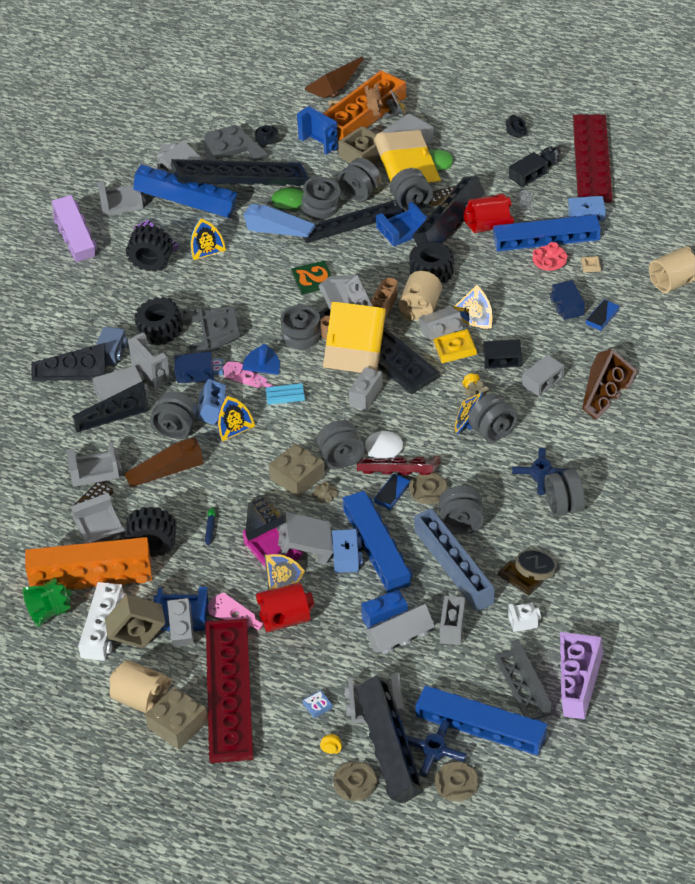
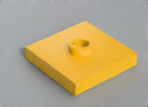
[433,329,477,363]

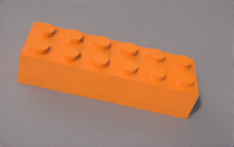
[323,70,406,141]
[25,537,152,590]

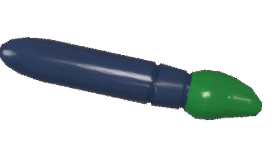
[205,507,216,545]

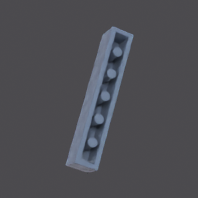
[414,508,494,612]

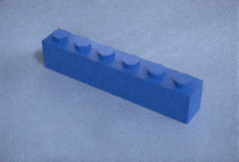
[133,164,237,218]
[493,215,601,251]
[342,491,412,593]
[416,686,547,756]

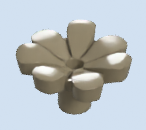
[464,381,489,398]
[312,481,338,503]

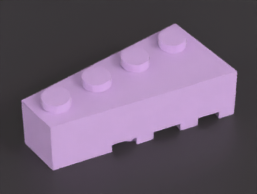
[52,195,97,262]
[560,632,603,719]

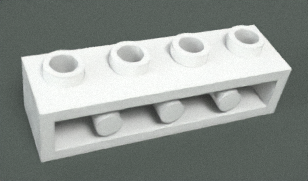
[78,582,126,661]

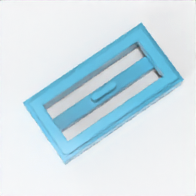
[266,383,305,405]

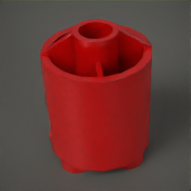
[464,193,514,234]
[255,582,315,633]

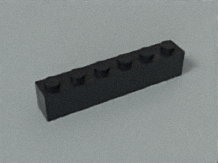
[412,175,485,246]
[356,675,424,804]

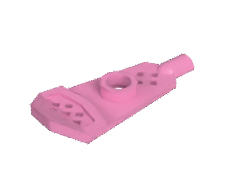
[223,361,274,388]
[207,592,263,630]

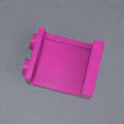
[243,528,303,568]

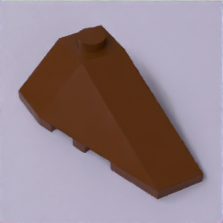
[305,57,364,98]
[582,349,637,420]
[124,437,203,488]

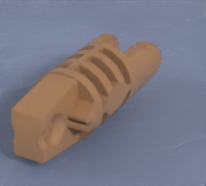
[365,84,382,116]

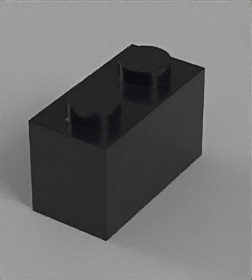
[509,152,548,188]
[483,339,522,369]

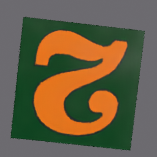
[291,261,332,295]

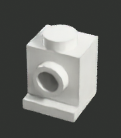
[508,602,541,632]

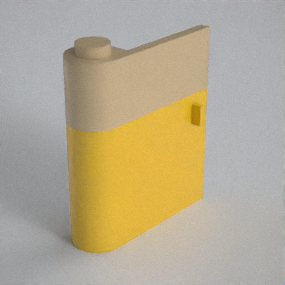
[374,130,441,184]
[323,302,386,373]

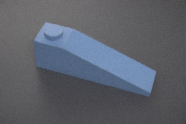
[243,204,315,237]

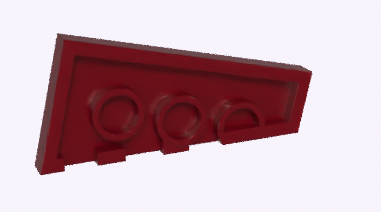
[356,455,441,475]

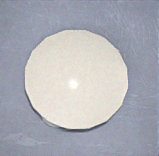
[365,431,403,460]

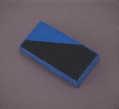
[586,299,620,331]
[374,473,410,510]

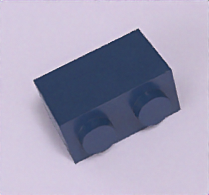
[550,280,585,320]
[174,352,214,383]

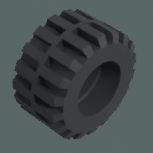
[126,225,173,271]
[409,241,454,284]
[134,297,183,345]
[125,507,176,557]

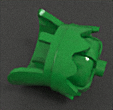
[22,578,72,627]

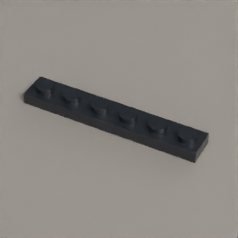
[303,200,402,243]

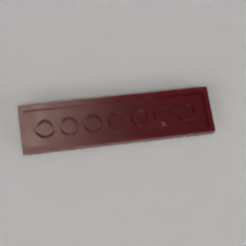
[573,114,612,203]
[206,618,253,763]

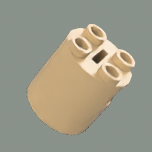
[649,246,695,293]
[399,271,442,321]
[109,660,172,713]

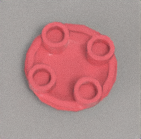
[533,242,567,271]

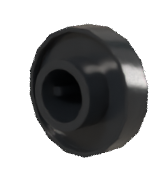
[505,115,527,138]
[255,125,279,145]
[540,146,561,166]

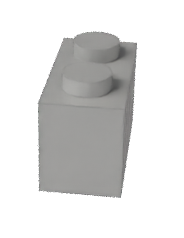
[418,306,463,340]
[522,355,564,397]
[349,367,383,411]
[440,595,465,645]
[168,598,195,647]

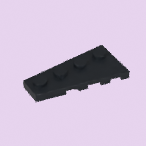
[31,343,106,381]
[72,381,148,433]
[245,494,285,541]

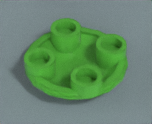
[429,149,453,171]
[271,187,303,211]

